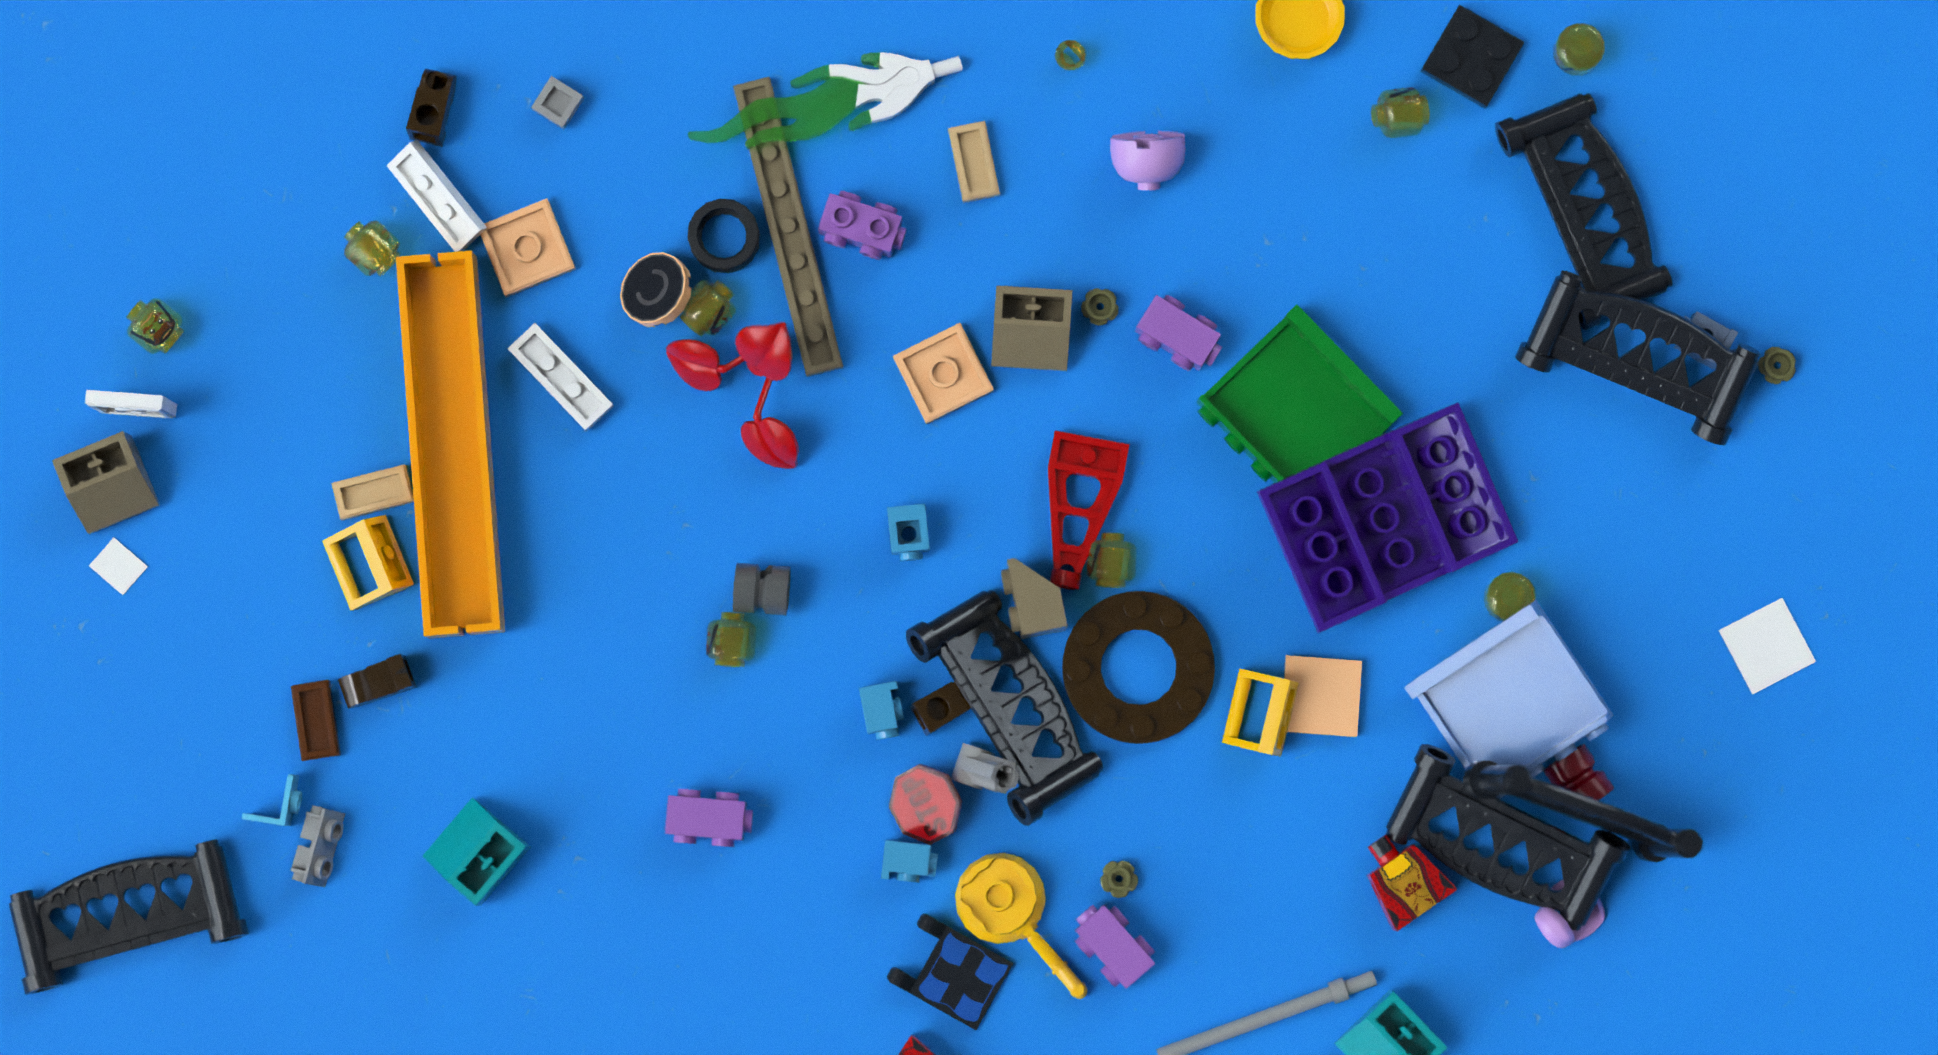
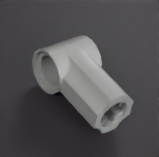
[950,743,1020,794]

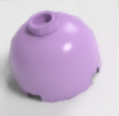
[1110,131,1186,190]

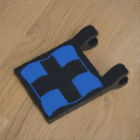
[887,914,1013,1030]

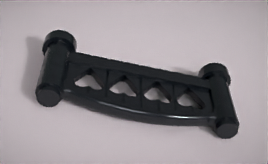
[1495,93,1673,330]
[1515,270,1760,445]
[906,590,1103,826]
[1386,744,1630,931]
[1463,761,1703,862]
[9,840,249,995]

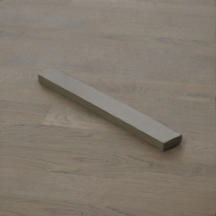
[733,77,843,377]

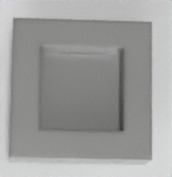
[531,76,584,129]

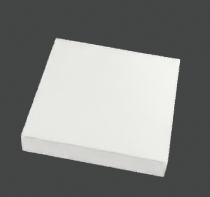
[85,390,177,419]

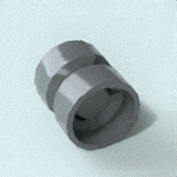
[733,563,791,616]

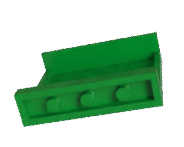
[1196,304,1403,483]

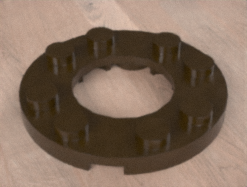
[1062,591,1215,744]

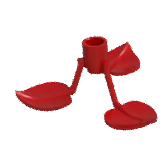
[665,322,799,469]

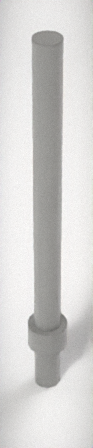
[1156,971,1377,1055]

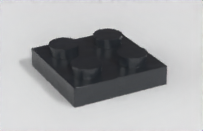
[1420,5,1524,109]

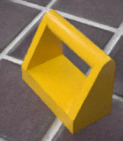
[322,515,414,611]
[1222,668,1299,757]

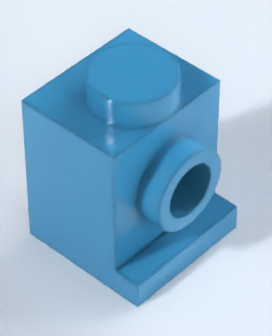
[887,504,930,561]
[859,681,904,740]
[881,840,938,883]

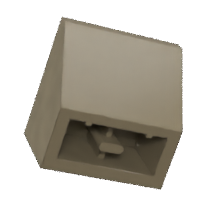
[991,285,1072,371]
[52,431,160,534]
[1001,558,1068,640]

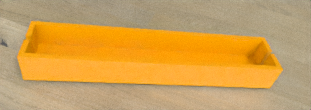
[396,250,505,639]

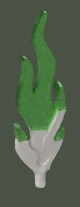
[687,52,963,150]

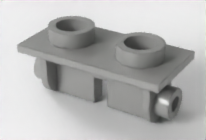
[290,805,345,887]

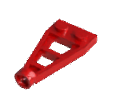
[1048,431,1130,590]

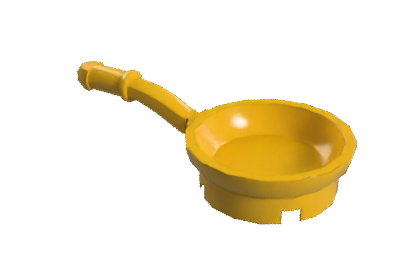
[1255,0,1345,59]
[955,852,1087,999]

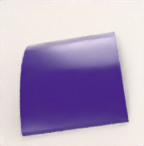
[1257,402,1518,633]

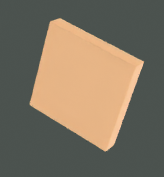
[480,198,576,297]
[893,323,994,425]
[1284,655,1362,737]

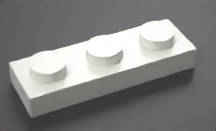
[387,140,487,252]
[507,323,614,432]

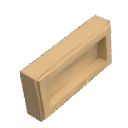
[948,121,1000,203]
[331,464,414,521]

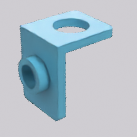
[242,774,302,826]

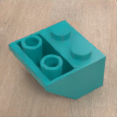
[423,797,531,906]
[1334,990,1448,1055]

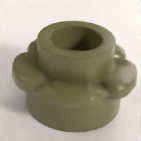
[1081,288,1119,325]
[1758,347,1796,384]
[1100,860,1138,898]

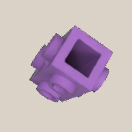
[818,191,907,260]
[1135,295,1222,371]
[665,789,753,847]
[1074,904,1155,989]

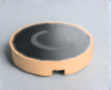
[620,252,692,327]

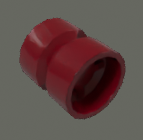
[1543,743,1614,800]

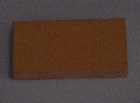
[291,680,341,761]

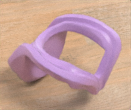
[1534,879,1605,948]

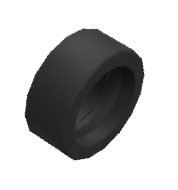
[687,199,760,273]

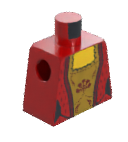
[1367,834,1457,931]

